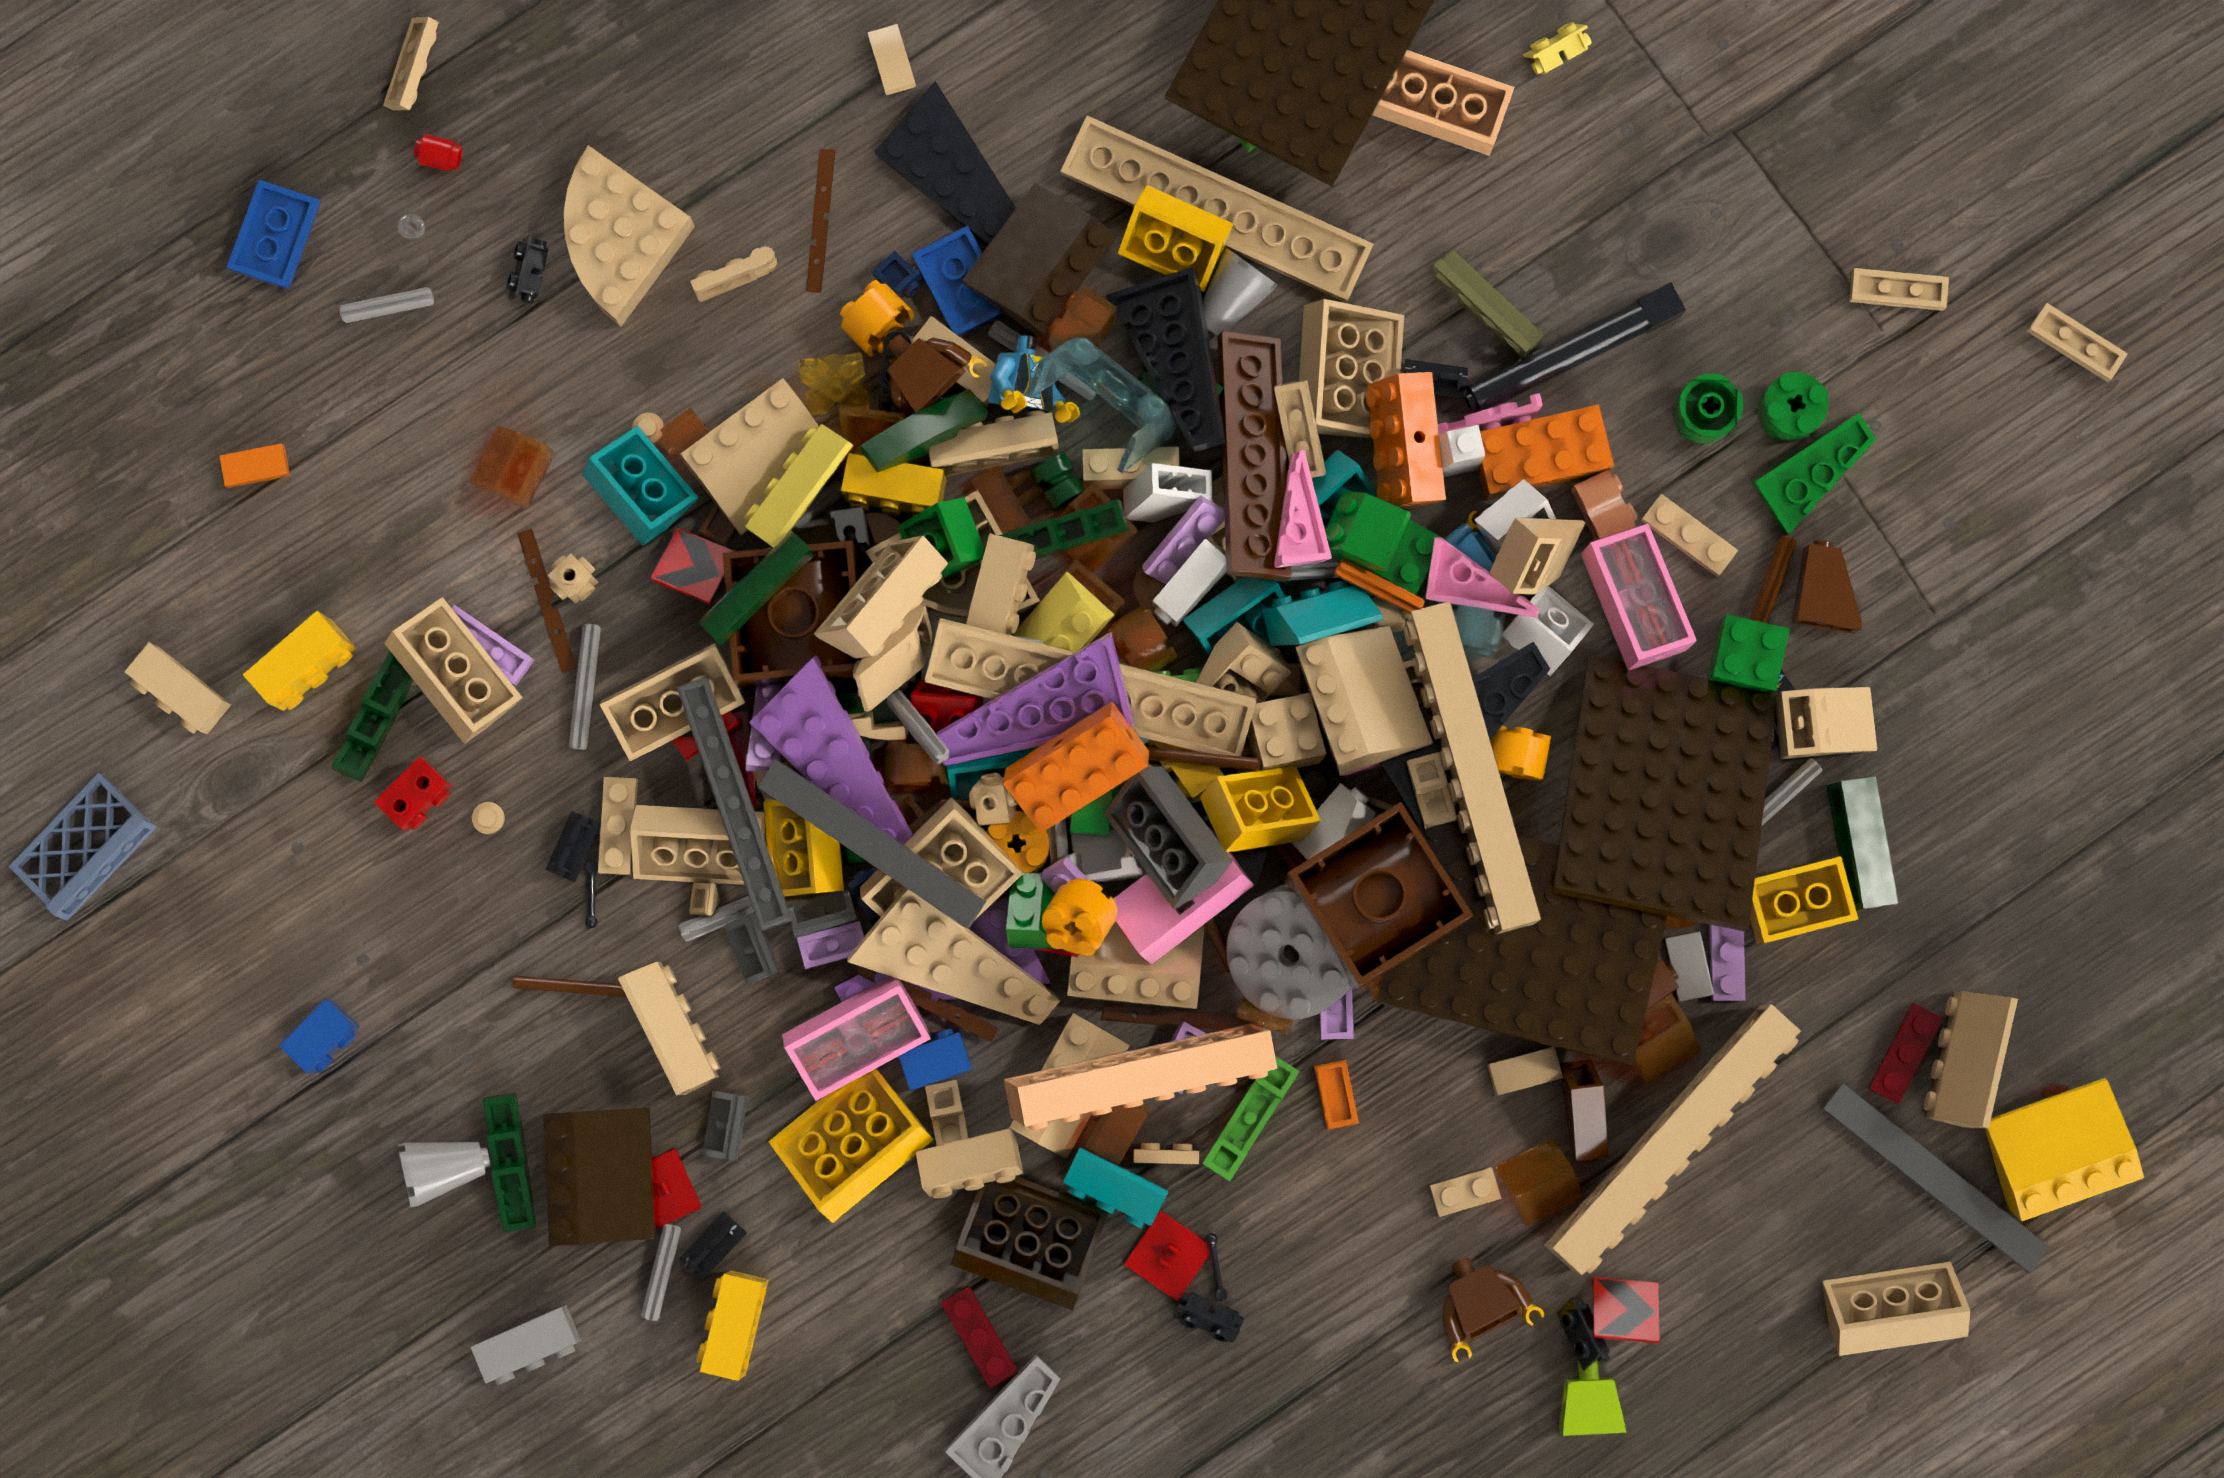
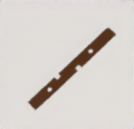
[806,149,835,293]
[517,529,576,673]
[857,967,998,1042]
[1102,1004,1253,1030]

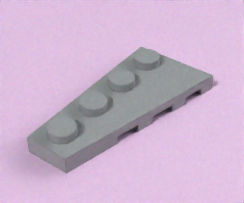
[944,1355,1060,1478]

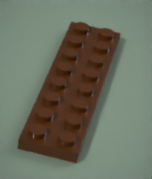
[1217,331,1292,581]

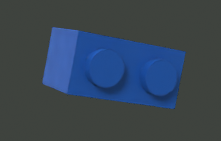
[279,999,360,1073]
[899,1029,973,1091]

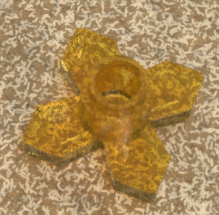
[799,353,870,416]

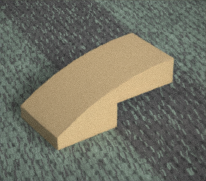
[867,24,916,95]
[848,711,908,740]
[1407,752,1457,829]
[1487,1047,1563,1096]
[925,1080,969,1146]

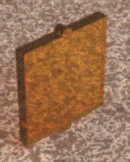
[1236,997,1294,1034]

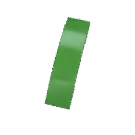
[1202,1056,1300,1182]

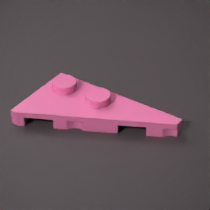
[1438,393,1543,435]
[1274,450,1332,568]
[1426,537,1539,618]

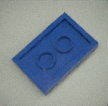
[227,180,321,290]
[912,226,1003,337]

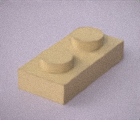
[1133,1143,1199,1164]
[1429,1167,1502,1217]

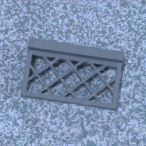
[9,773,157,921]

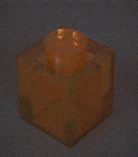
[660,407,709,461]

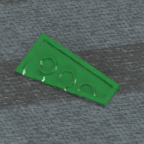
[1751,413,1876,536]

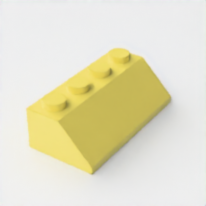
[744,424,853,548]
[1012,572,1114,652]

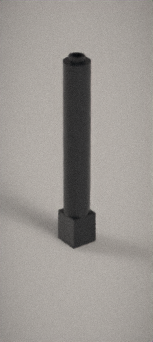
[1463,282,1686,412]

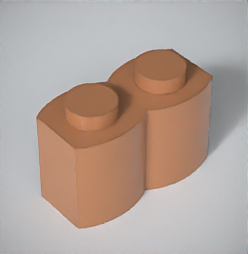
[1571,470,1637,541]

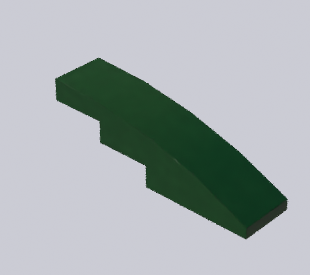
[860,389,988,473]
[999,499,1130,560]
[332,651,413,783]
[482,1092,536,1232]

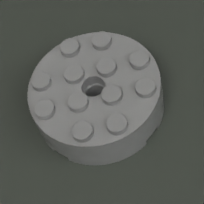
[1227,884,1351,1019]

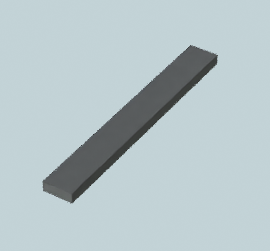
[677,676,792,932]
[758,760,986,929]
[1821,1083,2050,1273]

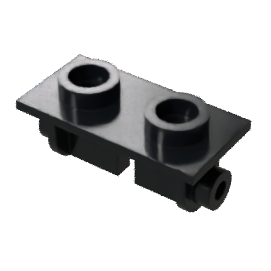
[506,234,549,304]
[1403,359,1469,399]
[545,811,601,882]
[679,1211,747,1281]
[1173,1291,1244,1343]
[1557,1297,1610,1371]

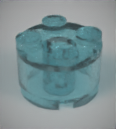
[1453,604,1506,658]

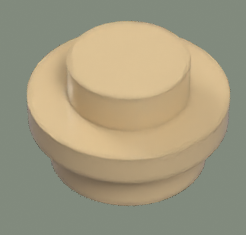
[632,413,665,444]
[472,802,505,834]

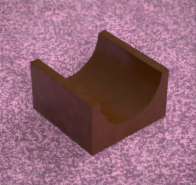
[723,541,862,691]
[1284,802,1473,992]

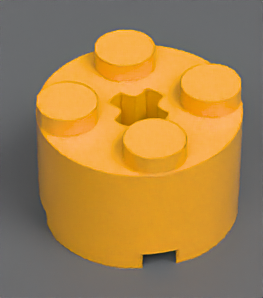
[840,280,914,357]
[1490,726,1551,781]
[986,811,1050,873]
[1042,878,1117,956]

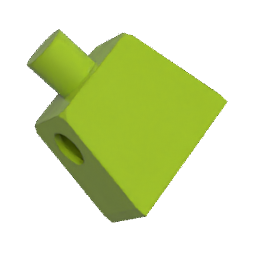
[1559,1360,1626,1436]

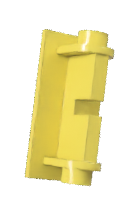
[1523,22,1591,75]

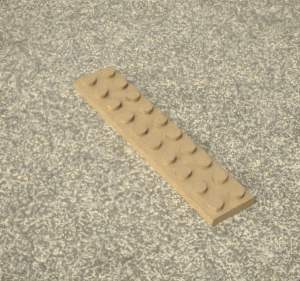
[1060,116,1374,303]
[924,618,1256,756]

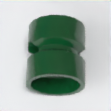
[1030,453,1087,512]

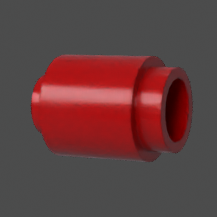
[414,134,463,172]

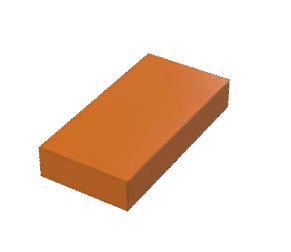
[220,443,290,488]
[1314,1060,1359,1130]

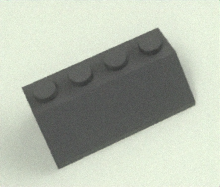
[1104,766,1233,908]

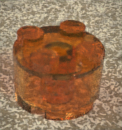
[1107,604,1178,673]
[883,740,950,793]

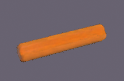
[1335,559,1424,614]

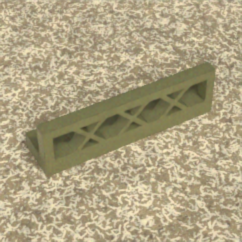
[1430,250,1545,359]

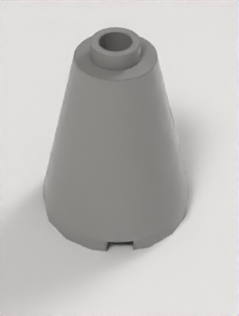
[1202,248,1278,339]
[397,1142,491,1207]

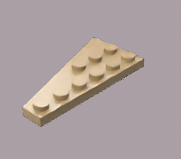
[847,887,1060,1025]

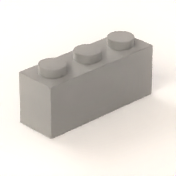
[470,1305,581,1386]

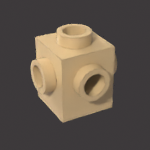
[548,554,598,604]
[969,773,1018,825]

